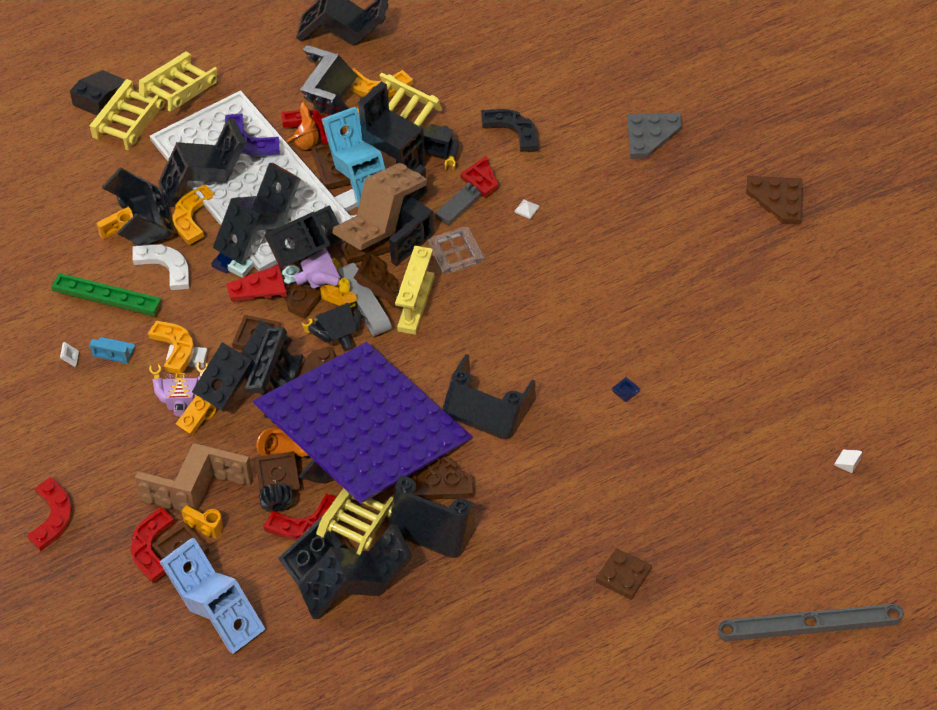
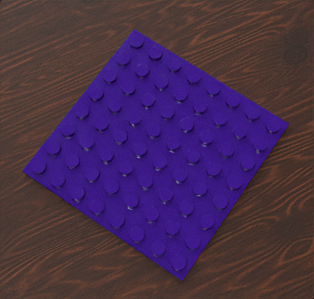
[253,342,473,504]

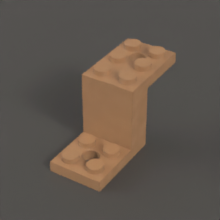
[332,163,427,250]
[135,443,253,512]

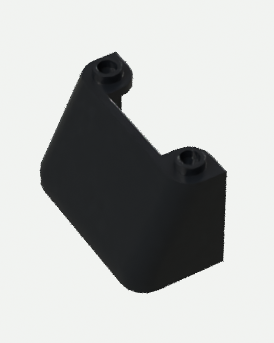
[389,475,476,558]

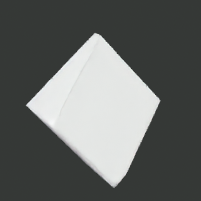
[834,449,862,473]

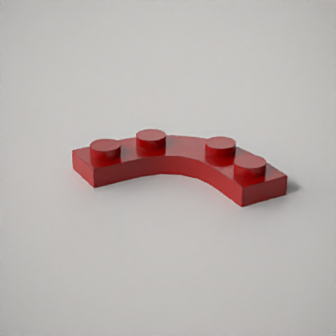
[281,110,329,144]
[27,477,72,552]
[263,493,337,540]
[130,507,175,583]

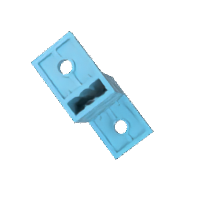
[322,107,385,208]

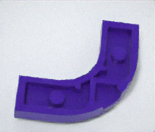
[225,113,280,156]

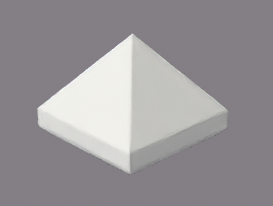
[515,199,540,219]
[60,342,79,367]

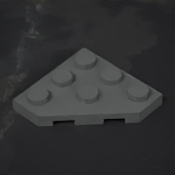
[627,113,682,159]

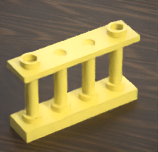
[139,52,217,112]
[380,73,442,126]
[90,79,165,151]
[395,246,435,335]
[316,488,393,555]

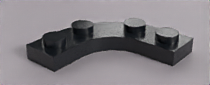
[481,109,538,152]

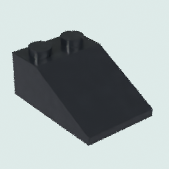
[70,70,126,116]
[278,517,352,586]

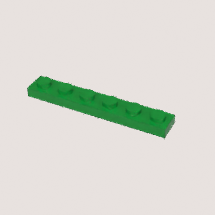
[51,273,162,317]

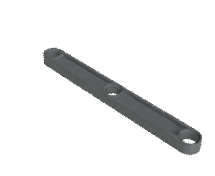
[718,604,903,641]

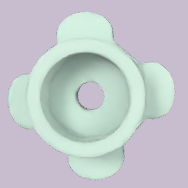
[282,265,300,284]

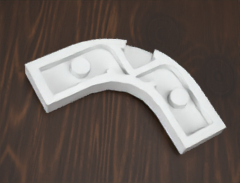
[133,244,189,290]

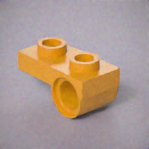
[97,207,133,239]
[320,279,357,306]
[176,395,216,436]
[182,505,223,539]

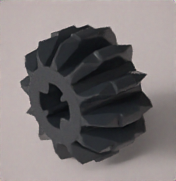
[259,483,293,512]

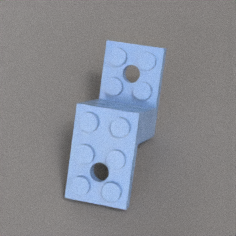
[159,538,265,654]

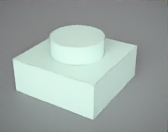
[228,258,254,278]

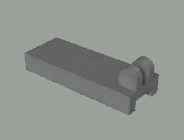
[435,182,481,226]

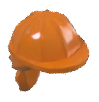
[286,101,318,150]
[256,427,308,457]

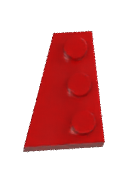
[226,265,288,302]

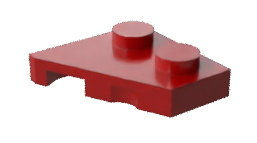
[460,156,498,198]

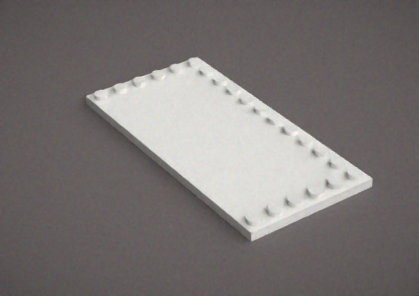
[150,90,352,271]

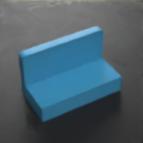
[89,337,135,364]

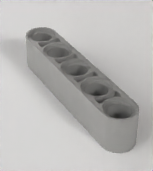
[336,263,392,336]

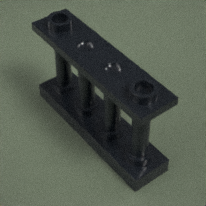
[245,327,304,418]

